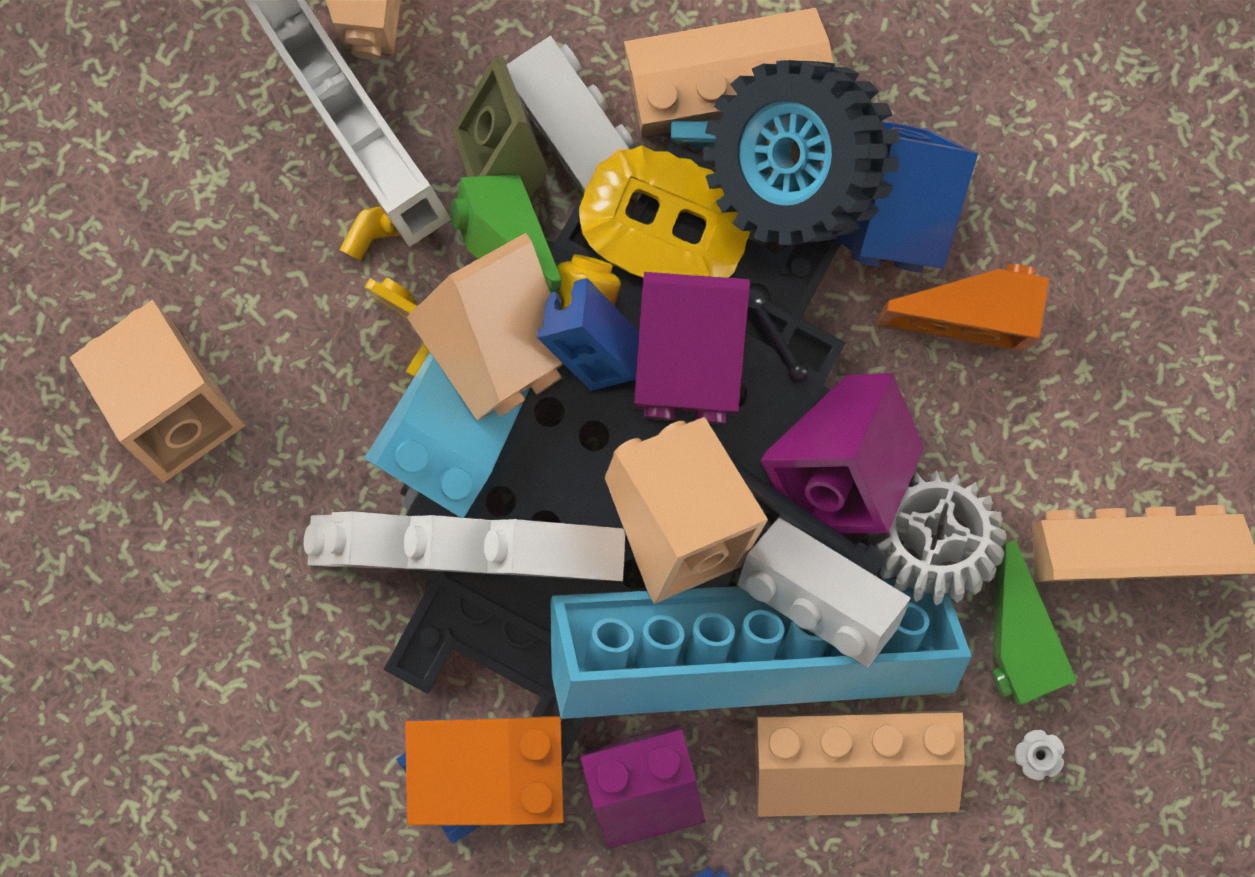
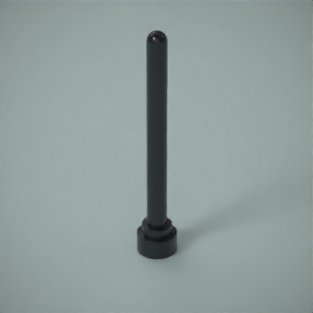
[730,458,888,576]

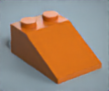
[876,264,1050,351]
[405,716,563,825]

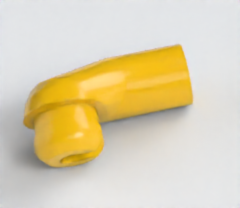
[339,206,400,261]

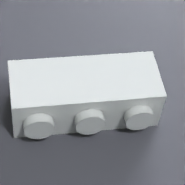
[507,35,637,196]
[737,517,911,667]

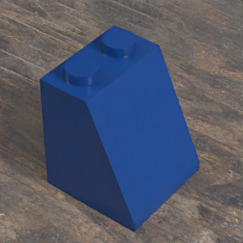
[836,120,978,273]

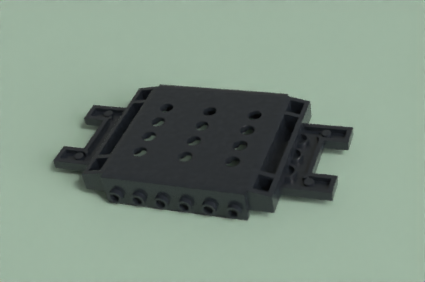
[383,142,846,765]

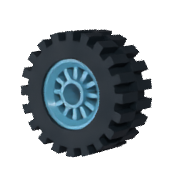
[703,60,899,245]

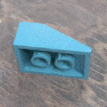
[364,352,529,518]

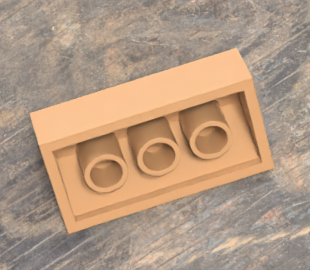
[624,8,834,138]
[1032,505,1255,582]
[754,710,965,817]

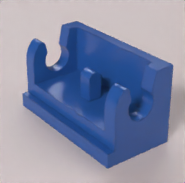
[537,278,639,391]

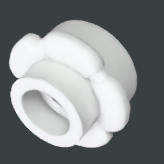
[1015,730,1065,780]

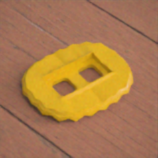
[579,145,751,278]

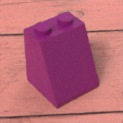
[634,272,750,424]
[761,373,924,533]
[580,724,706,849]

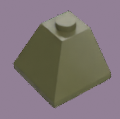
[452,56,548,199]

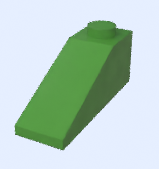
[450,174,562,294]
[991,540,1077,705]

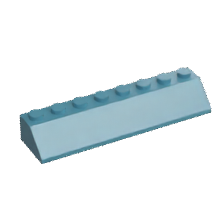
[551,578,972,719]

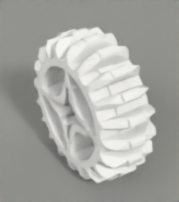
[868,470,1006,606]

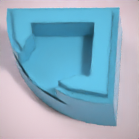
[671,120,716,150]

